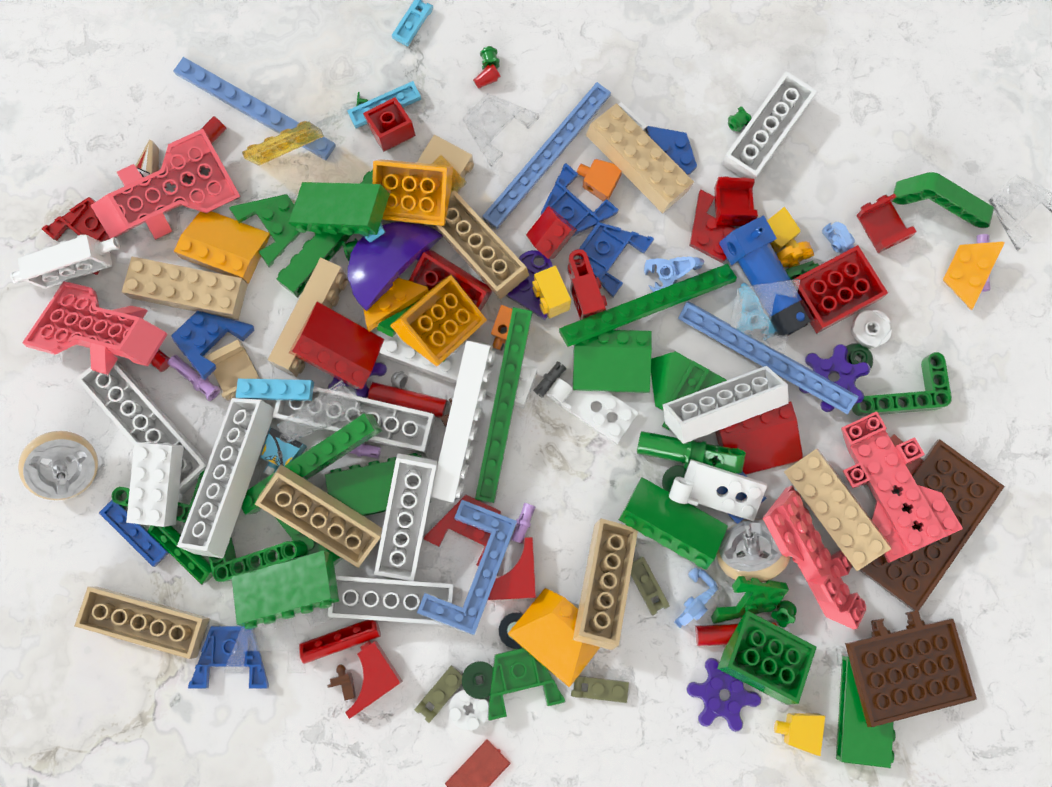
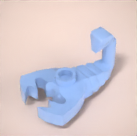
[822,222,855,254]
[644,256,704,292]
[674,567,718,628]

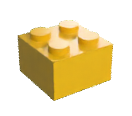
[532,265,571,319]

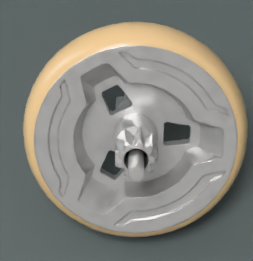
[18,431,98,500]
[717,519,791,582]

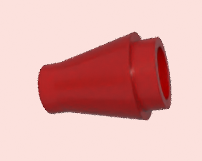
[473,64,501,89]

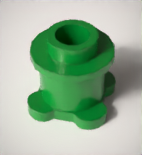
[480,46,500,70]
[728,106,752,132]
[341,238,358,261]
[771,600,797,628]

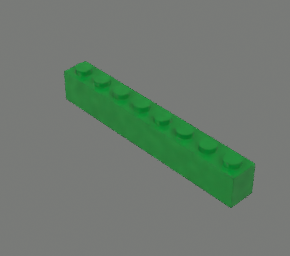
[277,169,373,298]
[241,413,382,515]

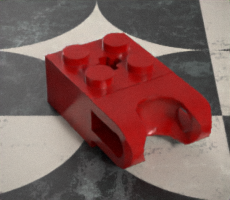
[568,249,607,320]

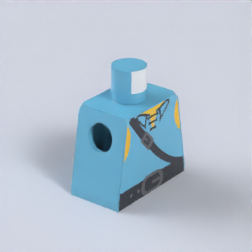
[260,428,307,475]

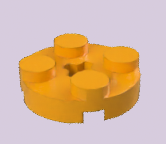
[777,241,814,268]

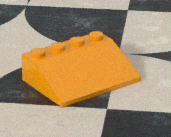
[372,159,453,226]
[174,211,271,284]
[390,275,487,366]

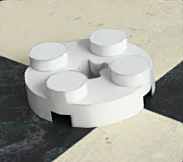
[851,310,892,349]
[449,689,489,730]

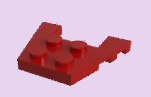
[689,189,736,263]
[42,197,110,275]
[423,494,501,566]

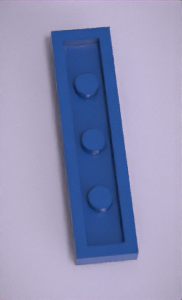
[99,500,169,567]

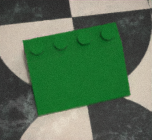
[573,330,652,393]
[717,610,817,705]

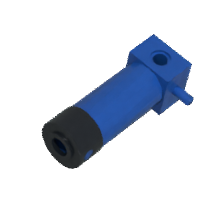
[719,215,814,338]

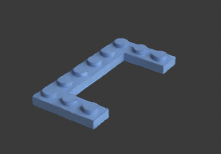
[417,500,517,635]

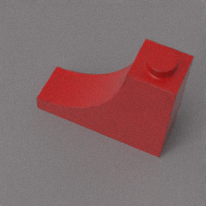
[488,537,536,600]
[345,641,403,719]

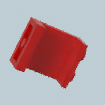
[856,194,917,253]

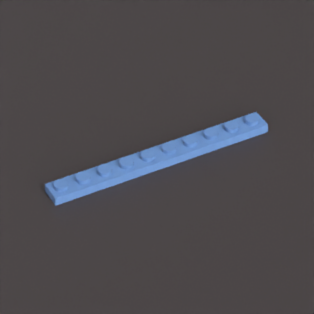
[173,57,336,160]
[482,82,611,230]
[678,301,859,414]

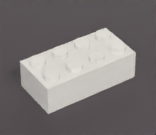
[126,442,184,527]

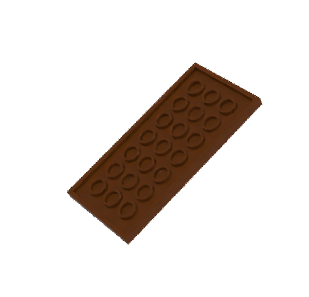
[859,439,1005,611]

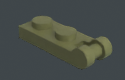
[631,557,670,616]
[414,665,462,723]
[571,676,629,703]

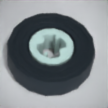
[499,612,523,649]

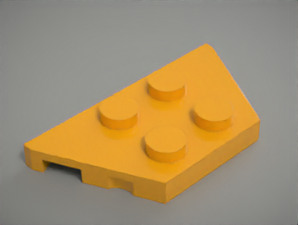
[943,242,1005,310]
[363,278,429,332]

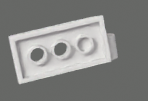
[546,374,639,445]
[669,459,767,521]

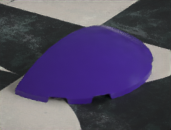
[348,221,443,311]

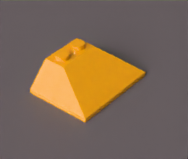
[508,588,600,687]

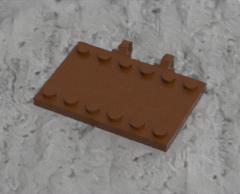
[845,611,977,727]

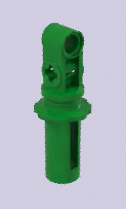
[637,431,746,474]

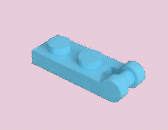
[392,0,433,47]

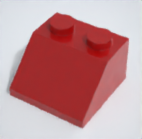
[363,97,416,152]
[526,206,577,259]

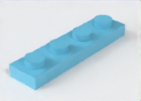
[347,81,421,129]
[236,379,314,401]

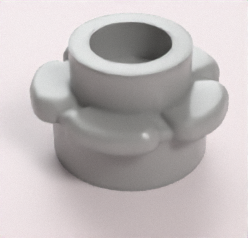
[391,371,408,389]

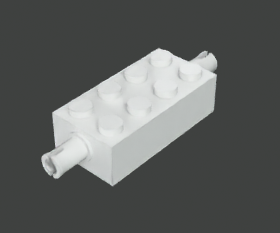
[10,235,120,289]

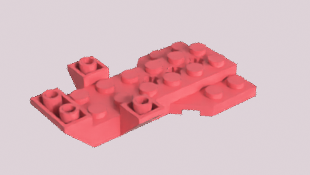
[91,129,240,240]
[22,281,168,375]
[841,412,963,563]
[763,485,866,629]

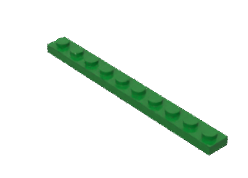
[559,263,737,347]
[475,307,533,503]

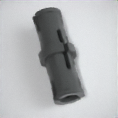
[533,361,567,398]

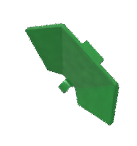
[651,351,727,430]

